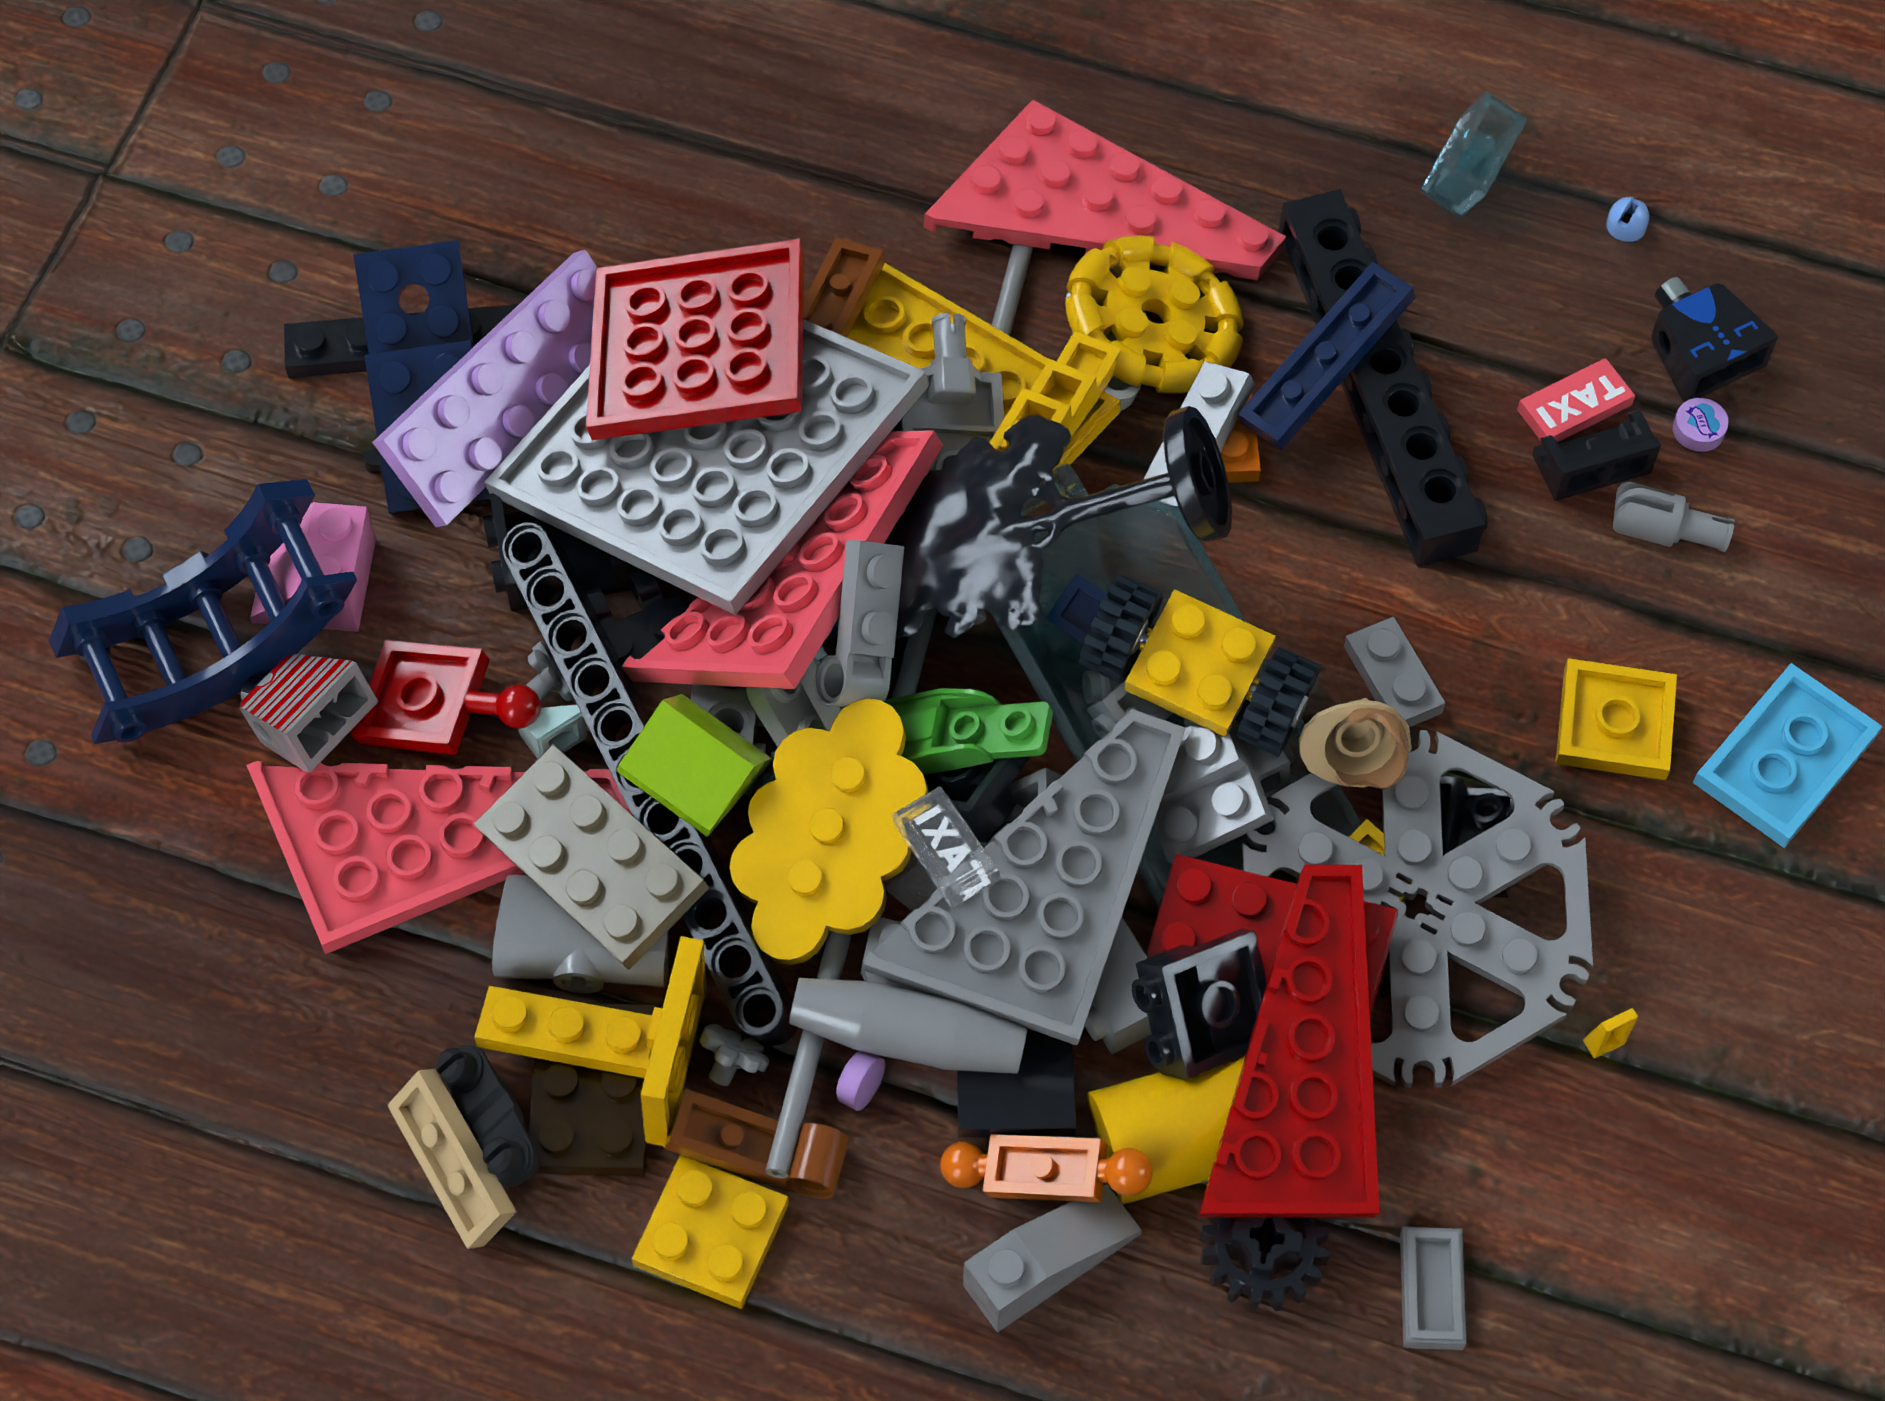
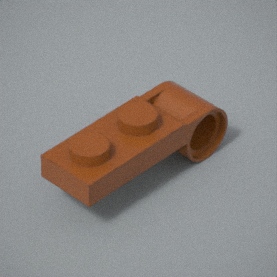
[664,1088,849,1199]

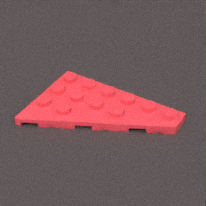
[923,100,1286,281]
[622,430,943,689]
[247,761,632,954]

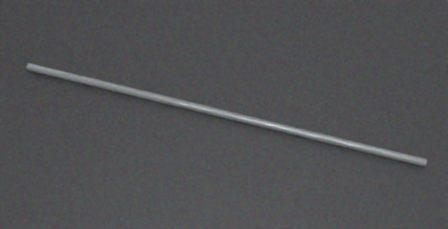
[765,244,1033,1179]

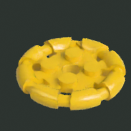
[1065,236,1244,394]

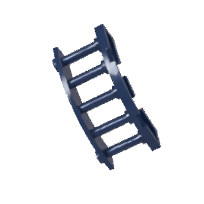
[49,479,357,744]

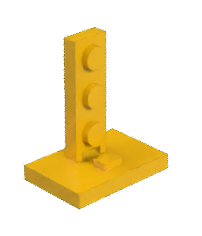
[474,936,707,1146]

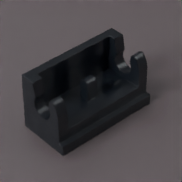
[1532,410,1661,501]

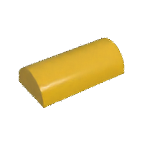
[1085,1055,1246,1205]

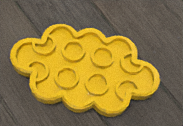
[729,698,929,965]

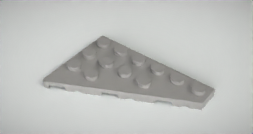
[862,709,1186,1046]

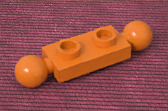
[940,1134,1153,1203]

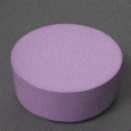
[836,1051,885,1111]

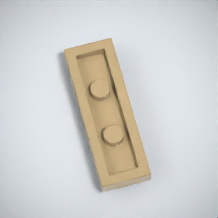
[387,1069,517,1249]

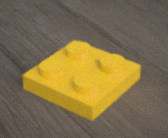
[1556,658,1677,780]
[632,1154,789,1309]

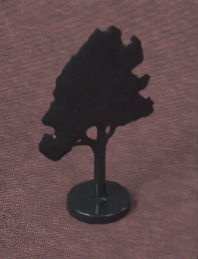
[884,406,1232,638]

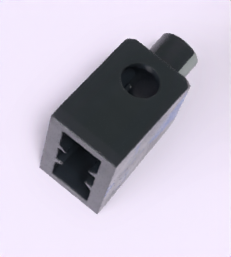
[1651,277,1778,402]

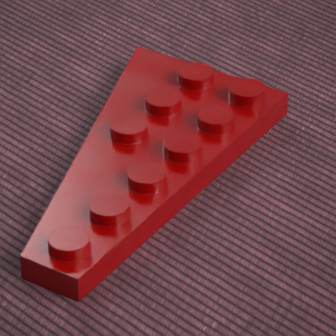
[1197,865,1380,1217]

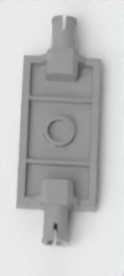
[896,313,1004,625]

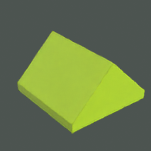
[616,694,772,837]

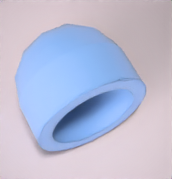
[1606,197,1649,242]

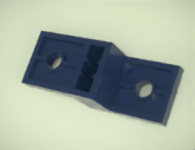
[353,240,490,513]

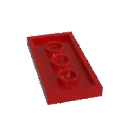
[1146,854,1398,1017]

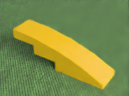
[990,331,1122,451]

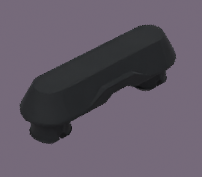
[436,1045,540,1186]

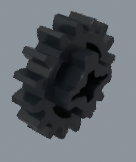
[1200,1217,1330,1312]

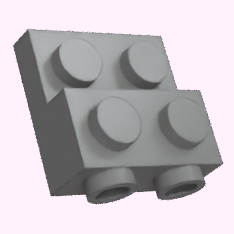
[1154,719,1274,864]

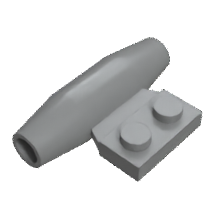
[789,917,1027,1073]

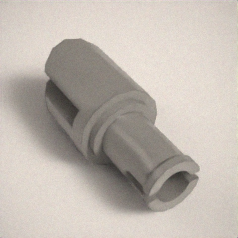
[1613,482,1735,552]

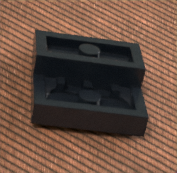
[957,1032,1076,1138]

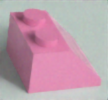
[250,502,376,632]

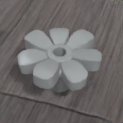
[526,641,575,702]
[700,1024,769,1086]

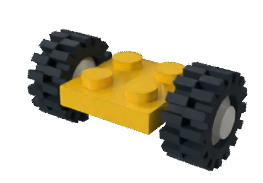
[1079,574,1321,757]

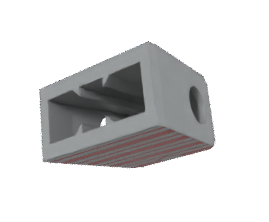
[240,654,378,773]

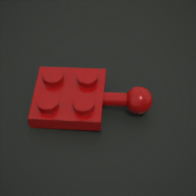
[350,640,541,755]

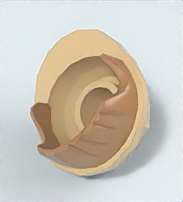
[1299,698,1412,789]

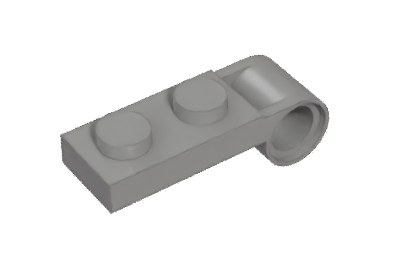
[814,540,904,707]

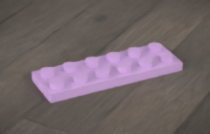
[372,250,598,527]

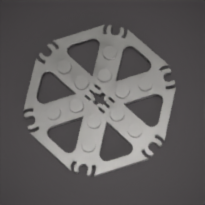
[1243,730,1593,1088]

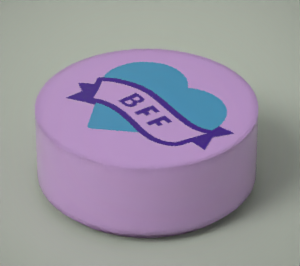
[1673,398,1729,452]

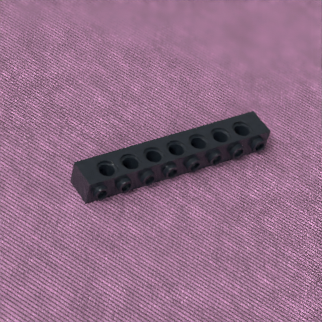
[1278,189,1488,567]

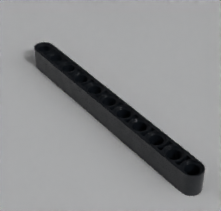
[502,523,798,1046]

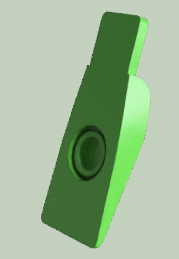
[884,688,1053,775]

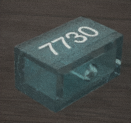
[1419,91,1528,218]

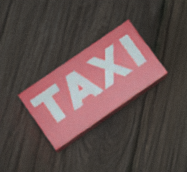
[1517,358,1635,443]

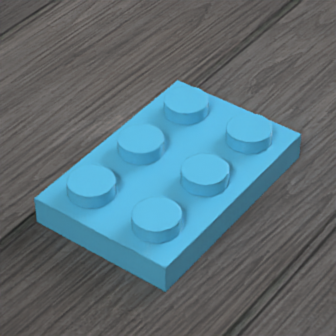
[1693,663,1883,848]

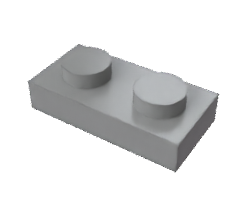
[1344,616,1446,727]

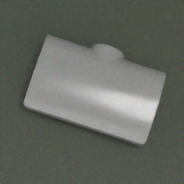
[492,875,670,993]

